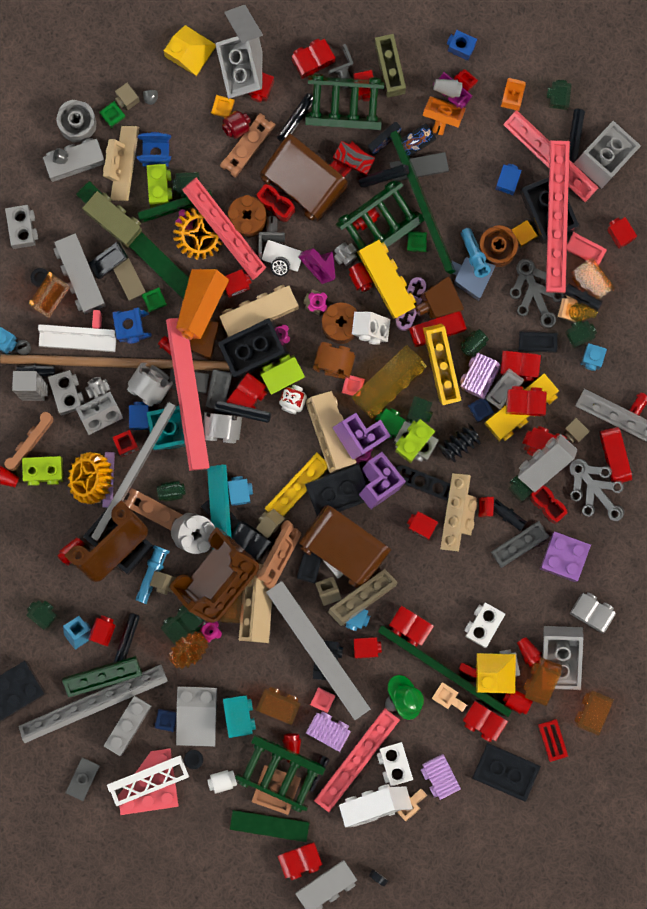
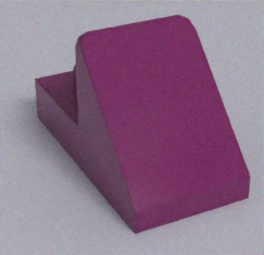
[298,248,335,284]

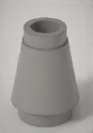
[433,79,462,98]

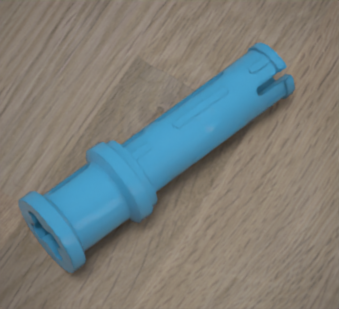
[460,228,491,278]
[135,545,170,604]

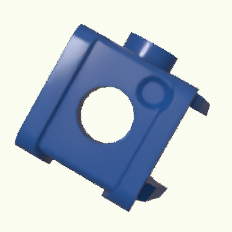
[137,132,171,167]
[113,307,152,344]

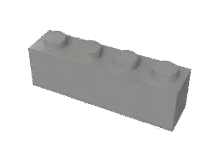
[53,233,106,314]
[12,371,48,401]

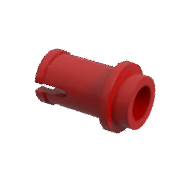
[158,336,171,355]
[628,392,647,416]

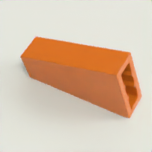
[176,269,229,340]

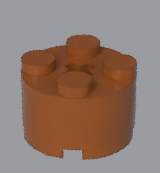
[228,195,266,237]
[479,225,518,267]
[322,303,357,344]
[313,342,355,379]

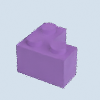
[332,413,390,460]
[359,452,406,509]

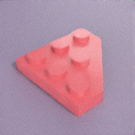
[118,748,179,815]

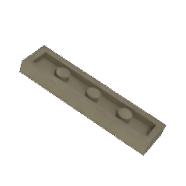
[328,569,398,626]

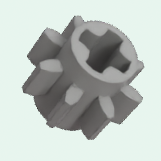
[334,242,357,266]
[85,377,110,399]

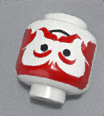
[279,385,307,414]

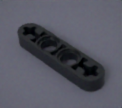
[396,465,451,502]

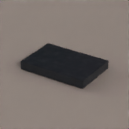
[305,463,367,516]
[472,743,541,802]

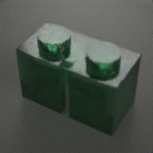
[161,605,207,648]

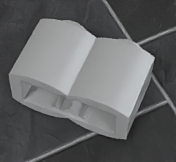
[570,592,616,634]

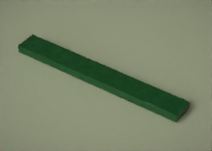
[390,131,456,274]
[76,181,189,299]
[378,626,512,717]

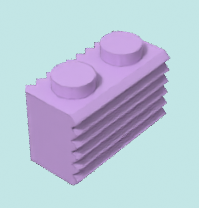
[460,353,501,399]
[306,711,351,752]
[421,754,461,800]

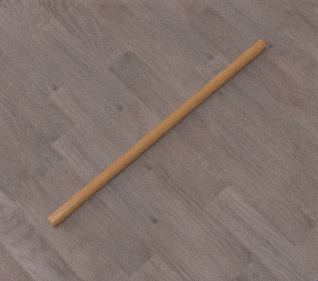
[0,354,230,371]

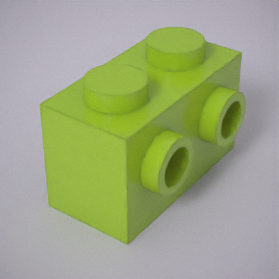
[147,164,172,207]
[260,354,305,394]
[395,419,435,463]
[22,456,63,486]

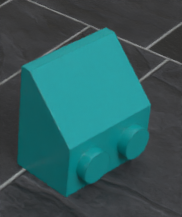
[146,406,186,450]
[223,695,256,738]

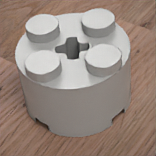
[56,100,96,142]
[127,363,173,407]
[203,412,242,443]
[171,513,215,554]

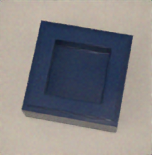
[468,398,494,423]
[155,709,177,732]

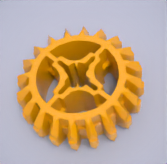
[173,208,223,260]
[67,452,114,505]

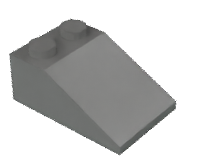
[215,36,262,99]
[574,121,641,189]
[542,626,583,690]
[176,687,217,746]

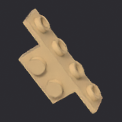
[103,126,139,201]
[440,473,477,552]

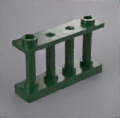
[305,74,384,130]
[335,180,425,263]
[235,734,326,813]

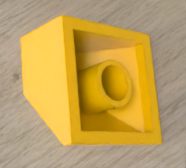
[164,25,216,76]
[476,653,516,693]

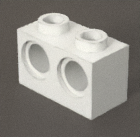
[352,312,390,345]
[464,603,505,648]
[377,742,413,786]

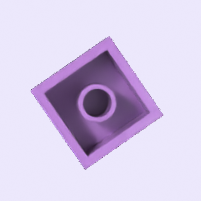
[540,532,591,582]

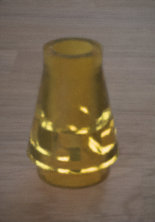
[569,303,598,322]

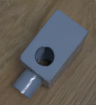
[452,257,495,301]

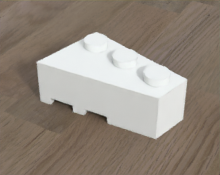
[339,784,413,827]

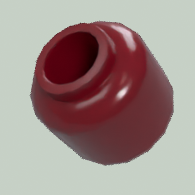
[222,110,251,139]

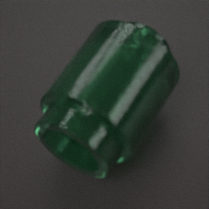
[460,329,489,357]
[157,480,186,502]

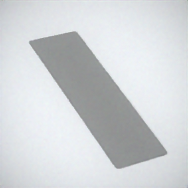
[224,5,263,43]

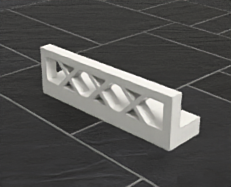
[38,325,117,352]
[107,755,189,806]

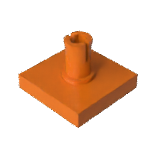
[423,96,466,135]

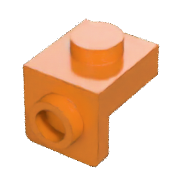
[501,78,526,111]

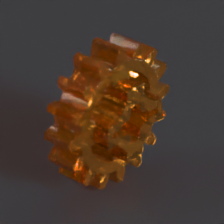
[169,632,209,669]

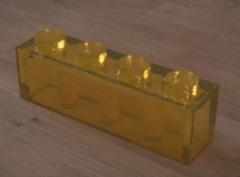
[351,345,427,419]

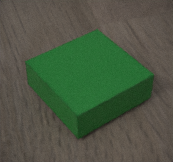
[99,101,126,128]
[407,232,427,252]
[142,287,167,313]

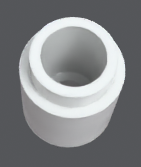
[207,770,237,794]

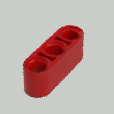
[409,311,467,347]
[599,427,632,482]

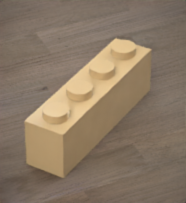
[219,285,299,337]
[305,391,356,473]
[239,564,272,643]

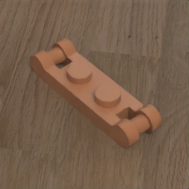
[220,113,276,178]
[5,412,53,471]
[124,488,182,531]
[256,520,301,589]

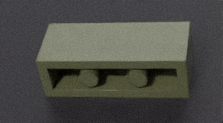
[374,34,406,98]
[82,191,142,248]

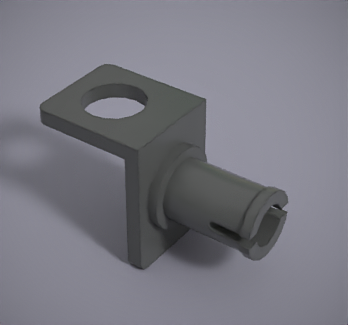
[328,44,353,89]
[259,216,285,259]

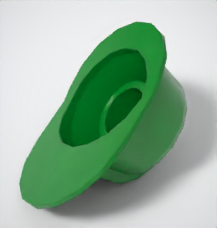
[388,675,424,720]

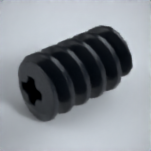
[438,423,481,463]

